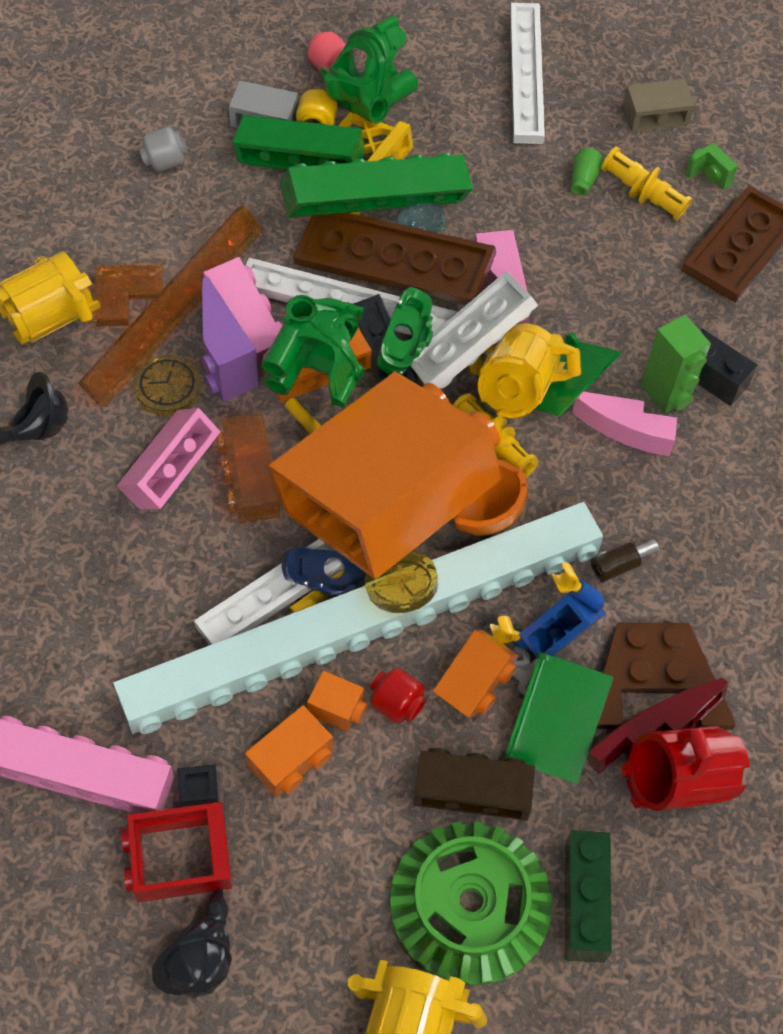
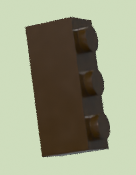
[413,748,535,821]

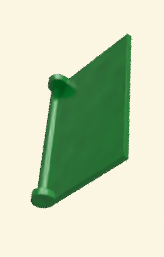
[534,333,621,417]
[504,652,614,784]

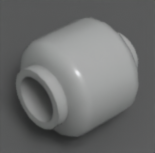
[139,126,188,172]

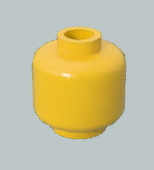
[295,89,338,125]

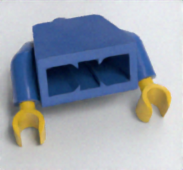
[490,562,606,658]

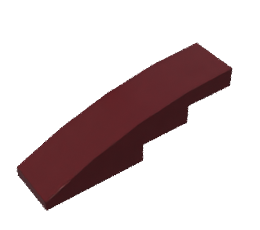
[588,678,729,774]

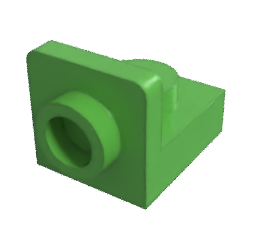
[685,142,738,190]

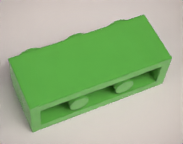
[640,315,711,414]

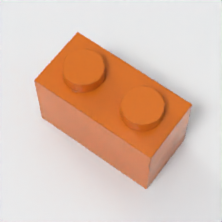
[433,629,519,718]
[245,705,333,797]

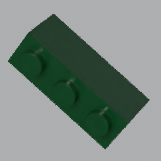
[565,830,612,963]

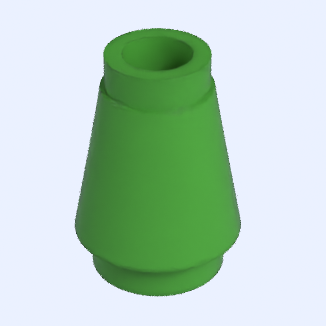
[570,148,603,196]

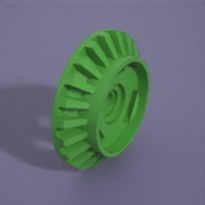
[390,821,553,985]

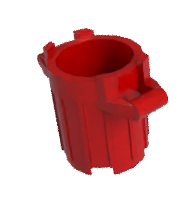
[621,726,750,811]

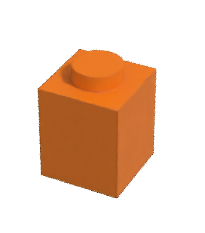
[307,670,368,733]

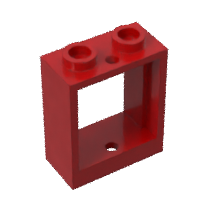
[121,802,232,903]

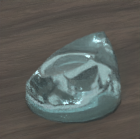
[398,203,448,233]

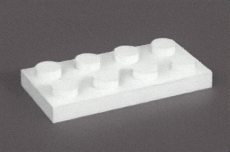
[411,271,538,389]

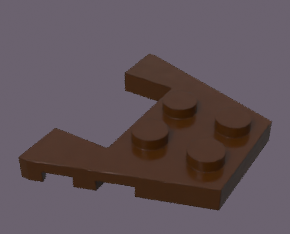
[596,622,735,730]

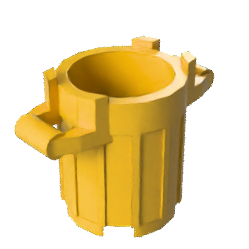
[0,251,101,345]
[469,323,581,419]
[348,960,487,1034]

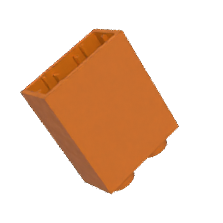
[269,371,501,580]

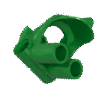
[321,15,418,124]
[261,295,364,407]

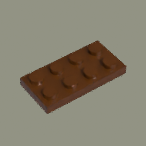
[681,185,783,303]

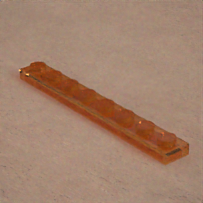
[78,206,263,407]

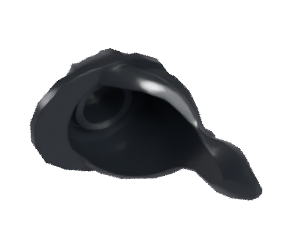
[0,372,69,445]
[152,889,232,998]

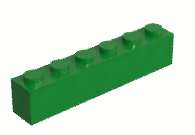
[279,153,473,218]

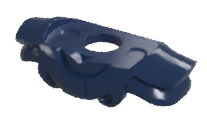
[281,548,386,598]

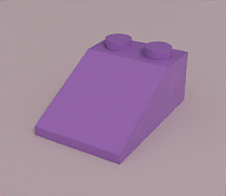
[201,276,259,402]

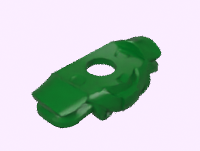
[377,287,433,375]

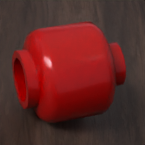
[370,668,427,724]

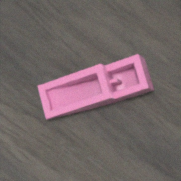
[572,392,677,457]

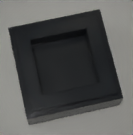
[177,764,219,807]

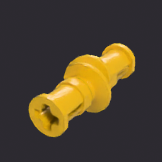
[601,146,693,222]
[453,393,539,478]

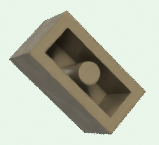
[623,79,695,132]

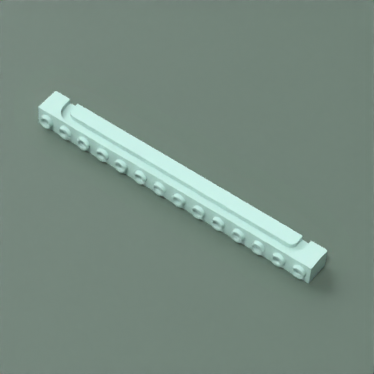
[113,502,603,734]

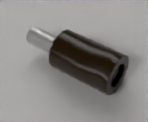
[591,539,659,583]

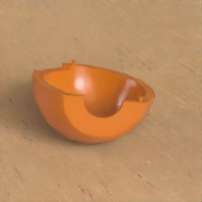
[453,460,528,537]

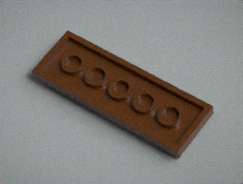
[293,213,496,305]

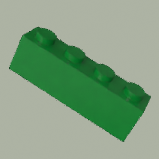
[232,115,365,170]

